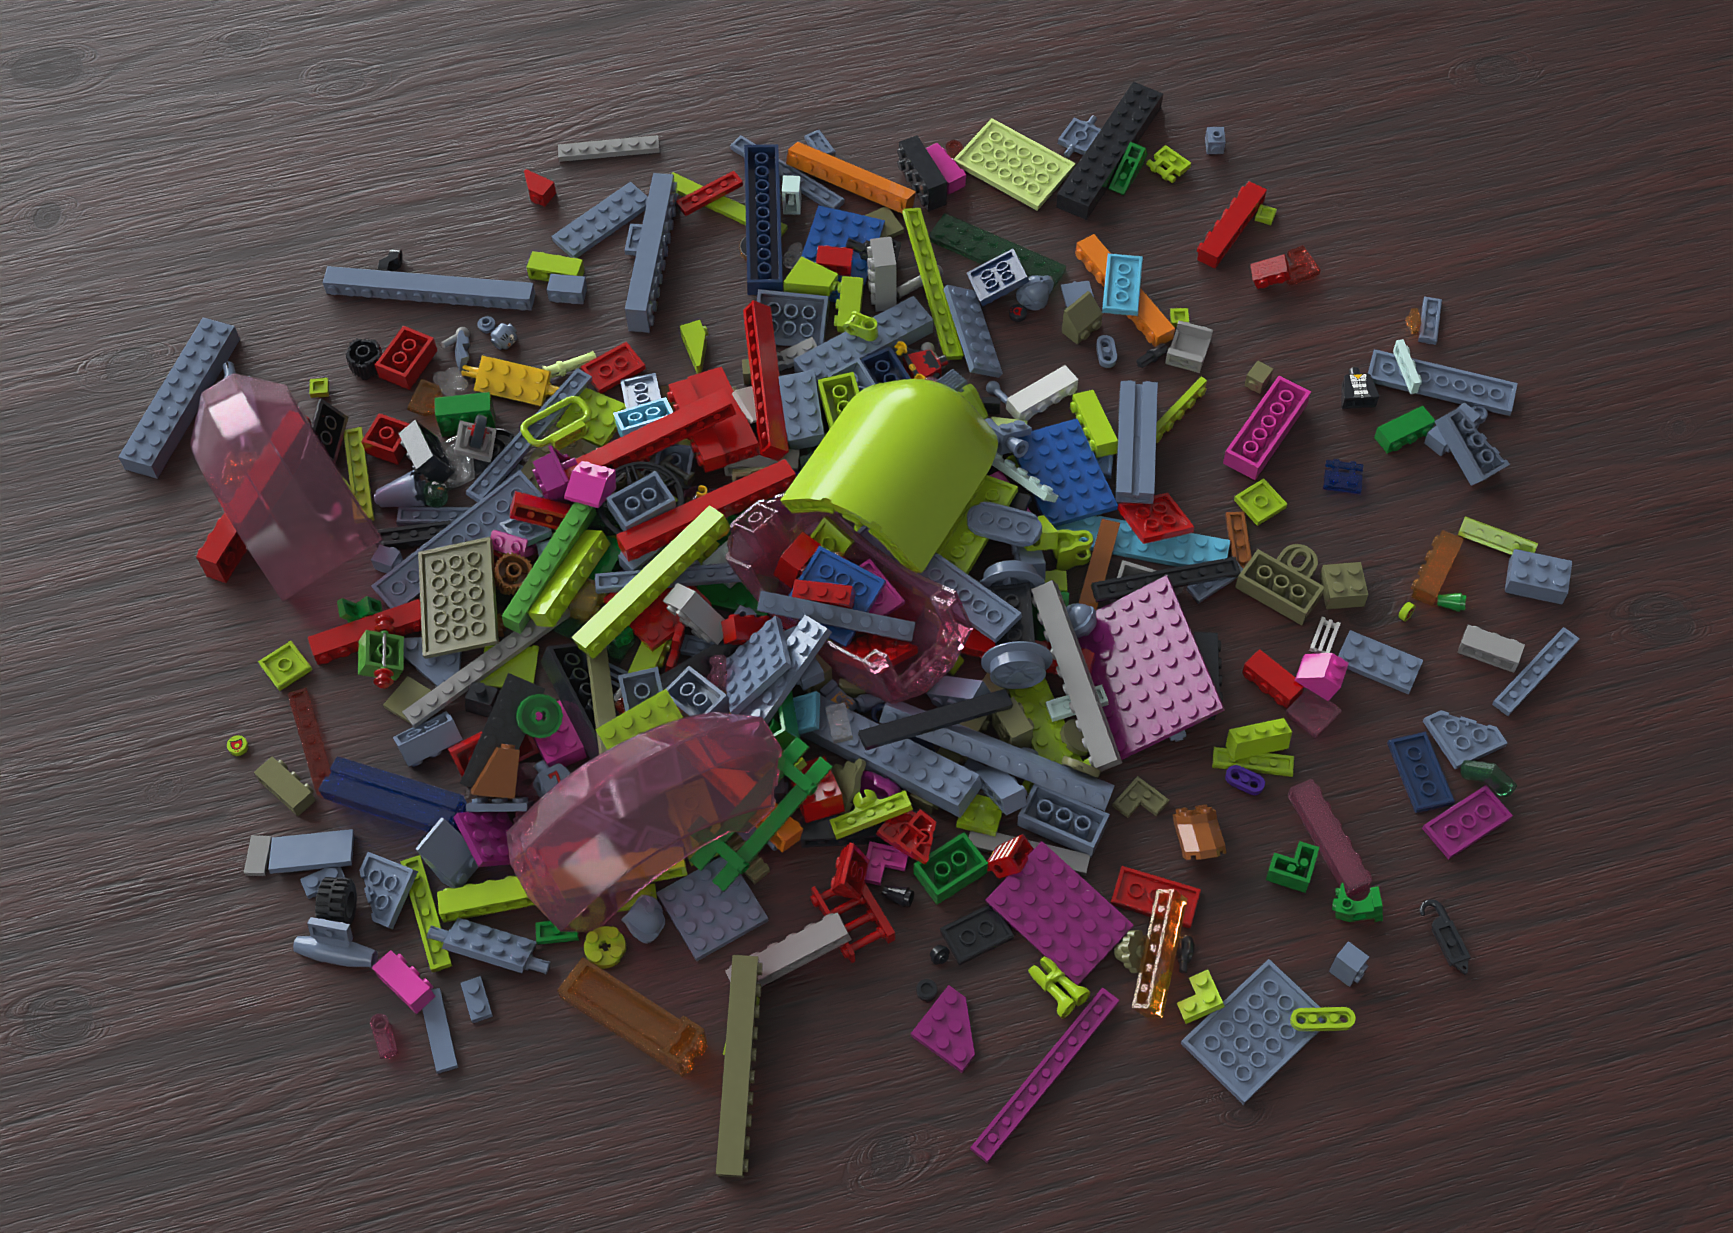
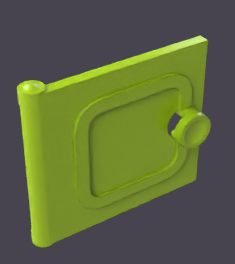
[480,644,539,688]

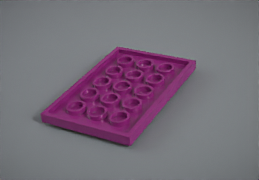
[985,841,1134,985]

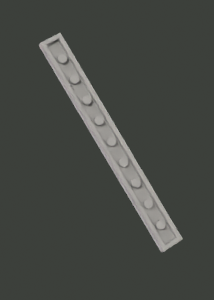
[402,607,572,728]

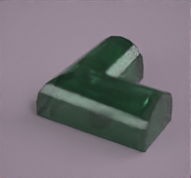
[1461,760,1517,797]

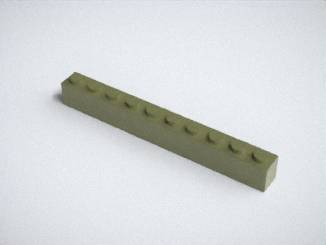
[716,955,763,1178]

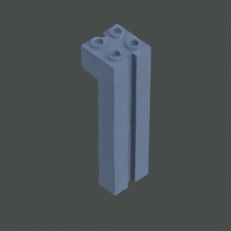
[1116,380,1158,504]

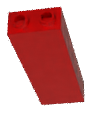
[687,366,760,465]

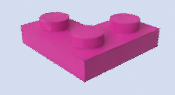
[865,842,909,886]

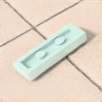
[1393,339,1422,394]
[1046,685,1108,722]

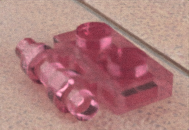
[707,655,727,691]

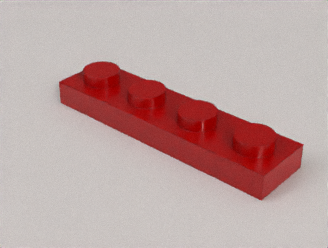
[676,171,743,216]

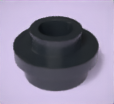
[930,945,950,965]

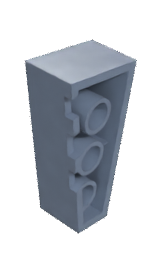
[1434,407,1510,486]

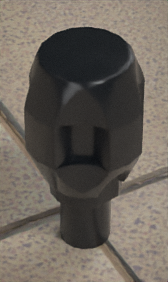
[1175,935,1195,973]

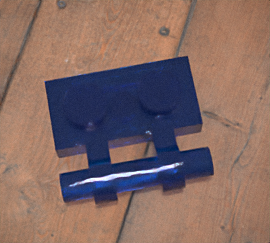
[1323,459,1363,494]

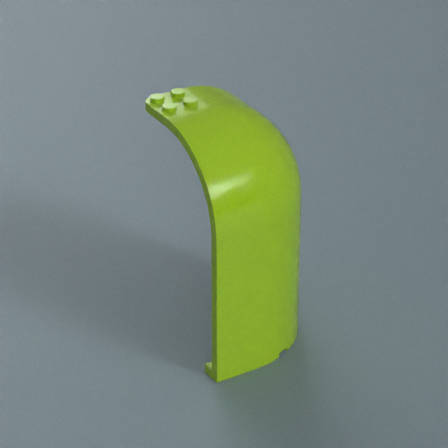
[780,379,998,574]

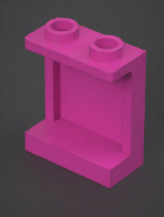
[491,530,542,558]

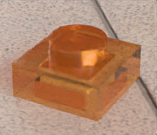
[1406,308,1422,334]

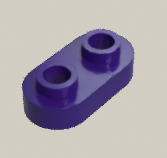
[1225,765,1265,795]

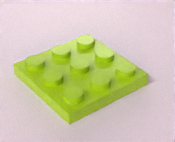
[556,388,626,448]

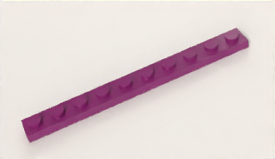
[970,987,1119,1163]

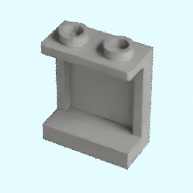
[1165,321,1213,373]

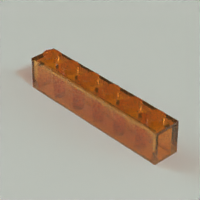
[1131,889,1187,1018]

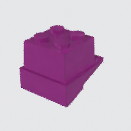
[532,445,577,504]

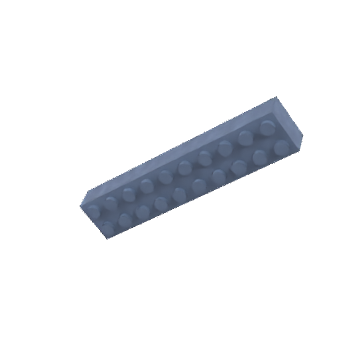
[625,173,679,333]
[118,318,240,479]
[800,695,982,818]

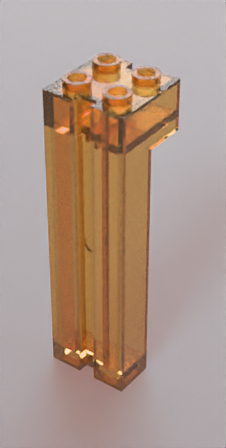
[557,957,707,1077]

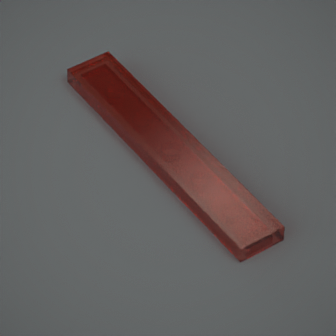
[287,688,336,795]

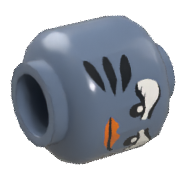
[491,323,517,350]

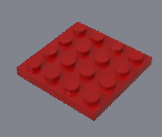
[603,586,712,652]

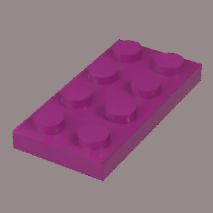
[1422,785,1513,860]

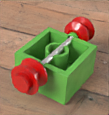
[358,614,404,688]

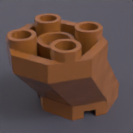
[1173,805,1226,860]

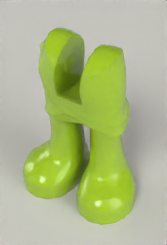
[1028,956,1091,1019]

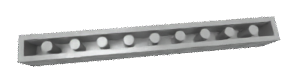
[1031,580,1122,772]

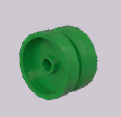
[516,694,563,738]

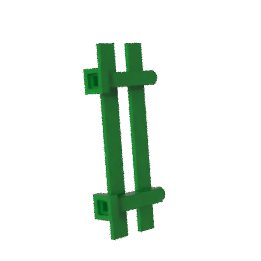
[687,737,833,892]

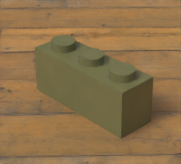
[254,757,316,817]

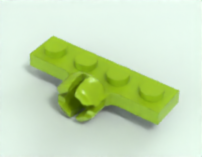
[829,789,913,839]

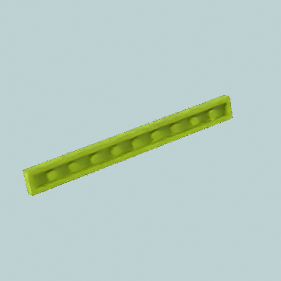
[902,208,964,360]

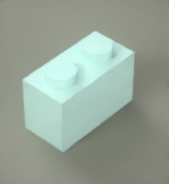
[782,176,802,215]

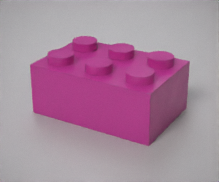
[533,700,587,767]

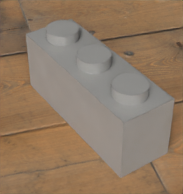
[1457,625,1525,673]

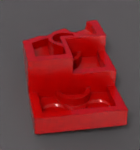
[876,809,936,864]

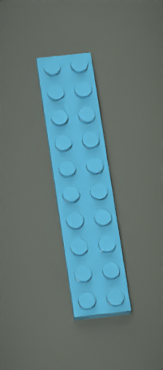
[1055,515,1230,567]

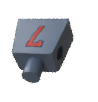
[533,760,582,810]

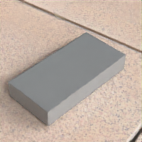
[244,835,272,876]

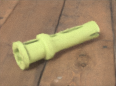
[542,351,596,381]

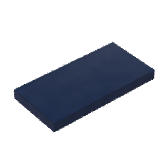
[1387,732,1455,813]

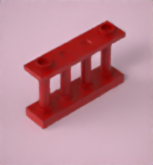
[810,883,895,963]

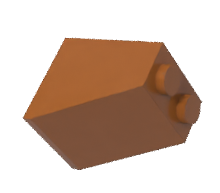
[471,744,520,799]

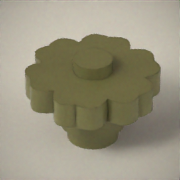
[1114,930,1152,973]

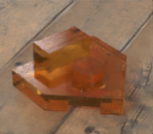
[407,379,443,417]

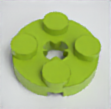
[584,926,626,968]

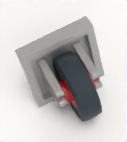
[454,415,496,462]

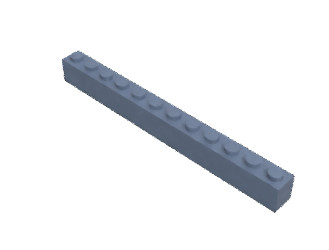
[323,266,535,310]
[879,698,1115,811]

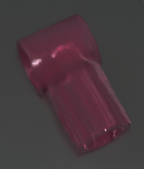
[369,1013,399,1059]

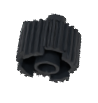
[346,338,383,380]

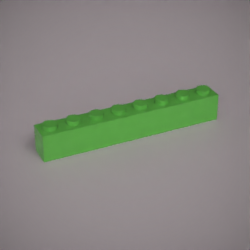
[502,502,596,634]

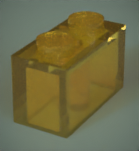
[570,578,609,622]

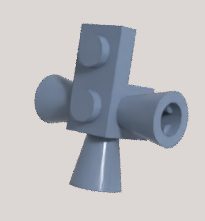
[985,418,1032,458]

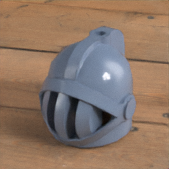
[1016,275,1054,310]
[1066,603,1097,639]
[621,895,665,944]

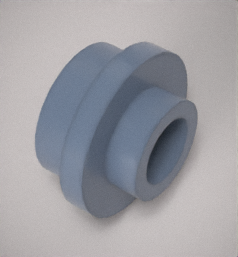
[477,316,496,333]

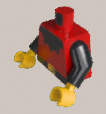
[894,341,948,382]

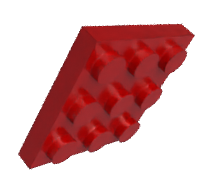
[1117,493,1194,544]
[835,634,918,673]

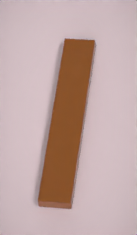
[1079,519,1120,611]

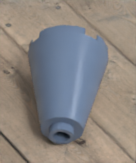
[374,470,429,507]

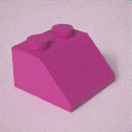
[564,461,616,508]
[1295,653,1349,701]

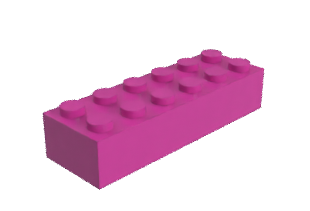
[1223,376,1311,480]

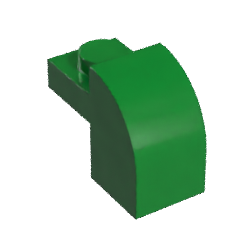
[337,596,383,623]

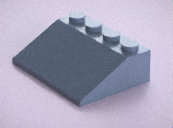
[757,289,830,346]

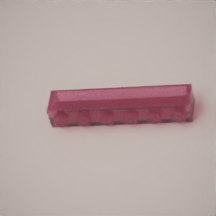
[1288,779,1372,898]

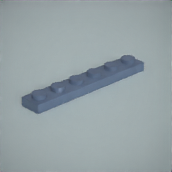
[1492,627,1580,716]

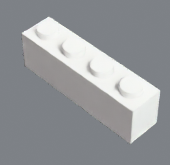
[1006,365,1078,420]

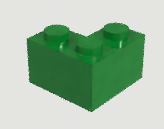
[1266,841,1320,893]

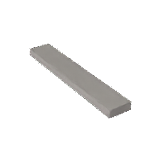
[969,831,1090,876]

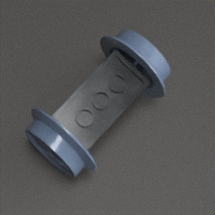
[979,560,1053,689]

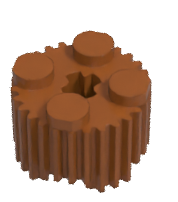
[494,552,532,595]

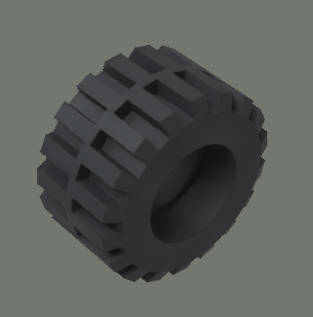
[315,877,357,926]

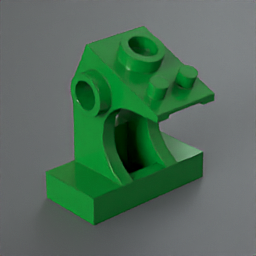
[1332,883,1383,922]

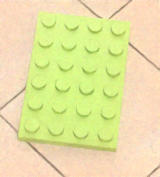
[954,118,1075,210]

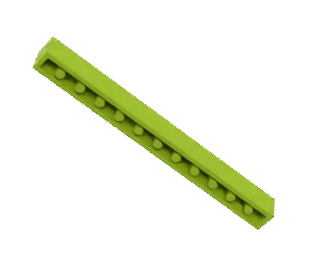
[437,844,687,923]

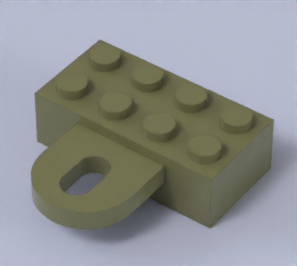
[1235,544,1325,625]

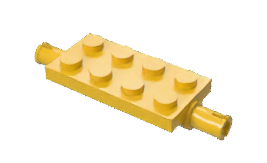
[462,355,560,407]

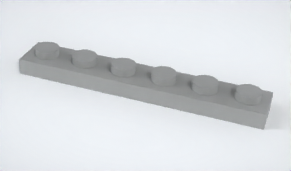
[558,135,660,162]

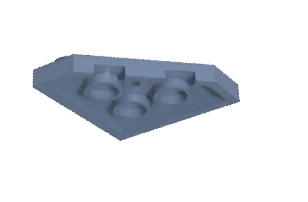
[404,637,462,687]
[1423,710,1507,769]
[359,852,418,929]

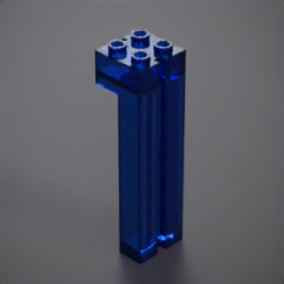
[318,756,467,835]

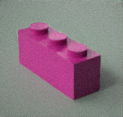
[926,143,966,195]
[372,950,435,1014]

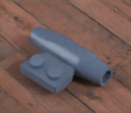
[293,917,378,967]

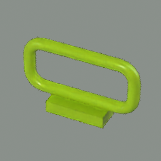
[520,396,592,451]

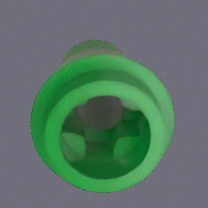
[1437,593,1466,612]

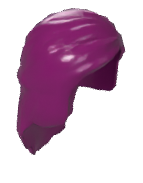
[860,771,902,800]

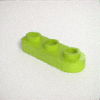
[1290,1007,1356,1031]

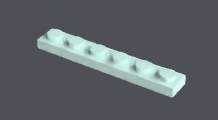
[992,453,1058,502]

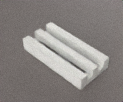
[1309,617,1340,654]

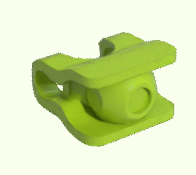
[1053,529,1093,571]

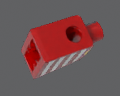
[986,834,1034,878]

